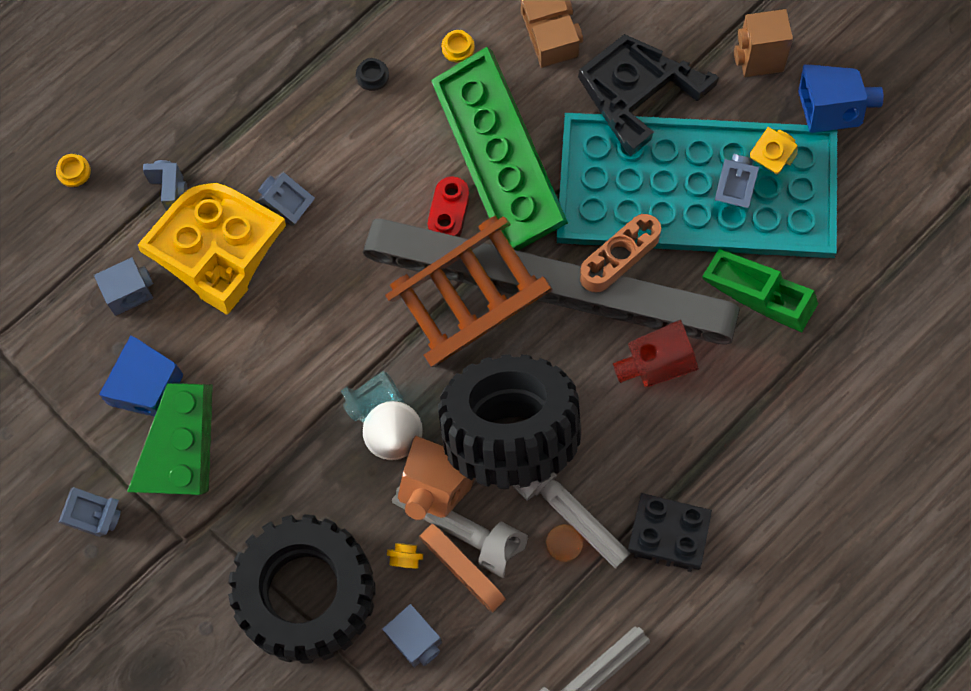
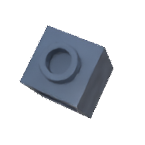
[94,257,154,316]
[382,604,442,668]

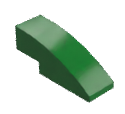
[702,249,818,332]

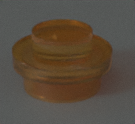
[546,524,583,562]

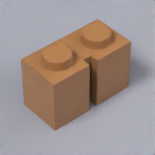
[521,0,583,68]
[734,9,793,77]

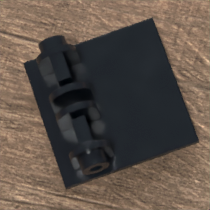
[628,493,712,572]

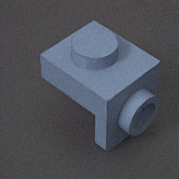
[143,160,188,211]
[58,487,121,537]

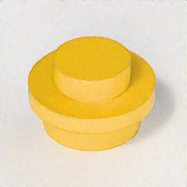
[442,30,475,63]
[56,154,91,187]
[387,543,424,568]

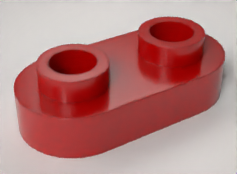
[428,176,470,237]

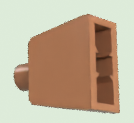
[397,436,475,520]

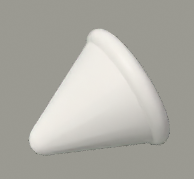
[363,401,423,460]

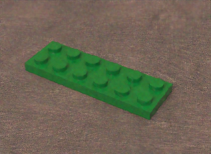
[431,47,568,251]

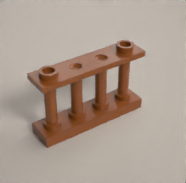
[385,215,553,367]

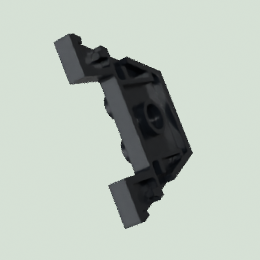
[578,34,719,156]

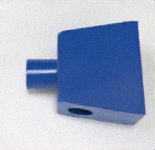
[798,65,883,133]
[99,335,183,417]

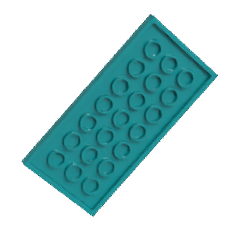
[557,113,837,258]

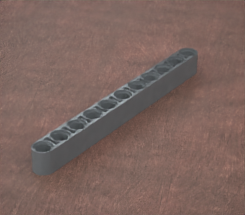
[363,219,740,344]

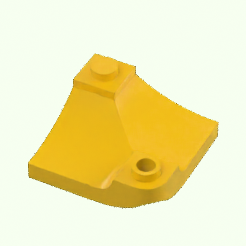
[138,183,286,315]

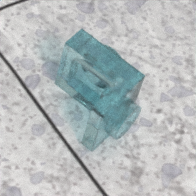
[341,371,405,422]

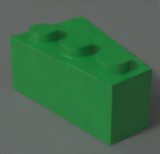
[127,383,213,495]

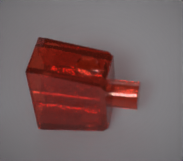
[612,320,699,387]

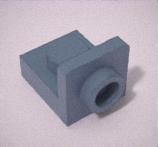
[714,154,759,208]
[256,172,315,226]

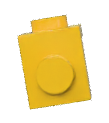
[750,127,798,174]

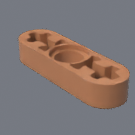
[580,214,661,292]
[419,524,506,613]

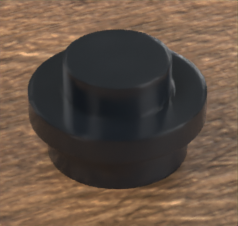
[356,58,389,91]

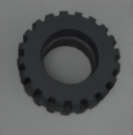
[438,354,581,489]
[228,514,376,664]

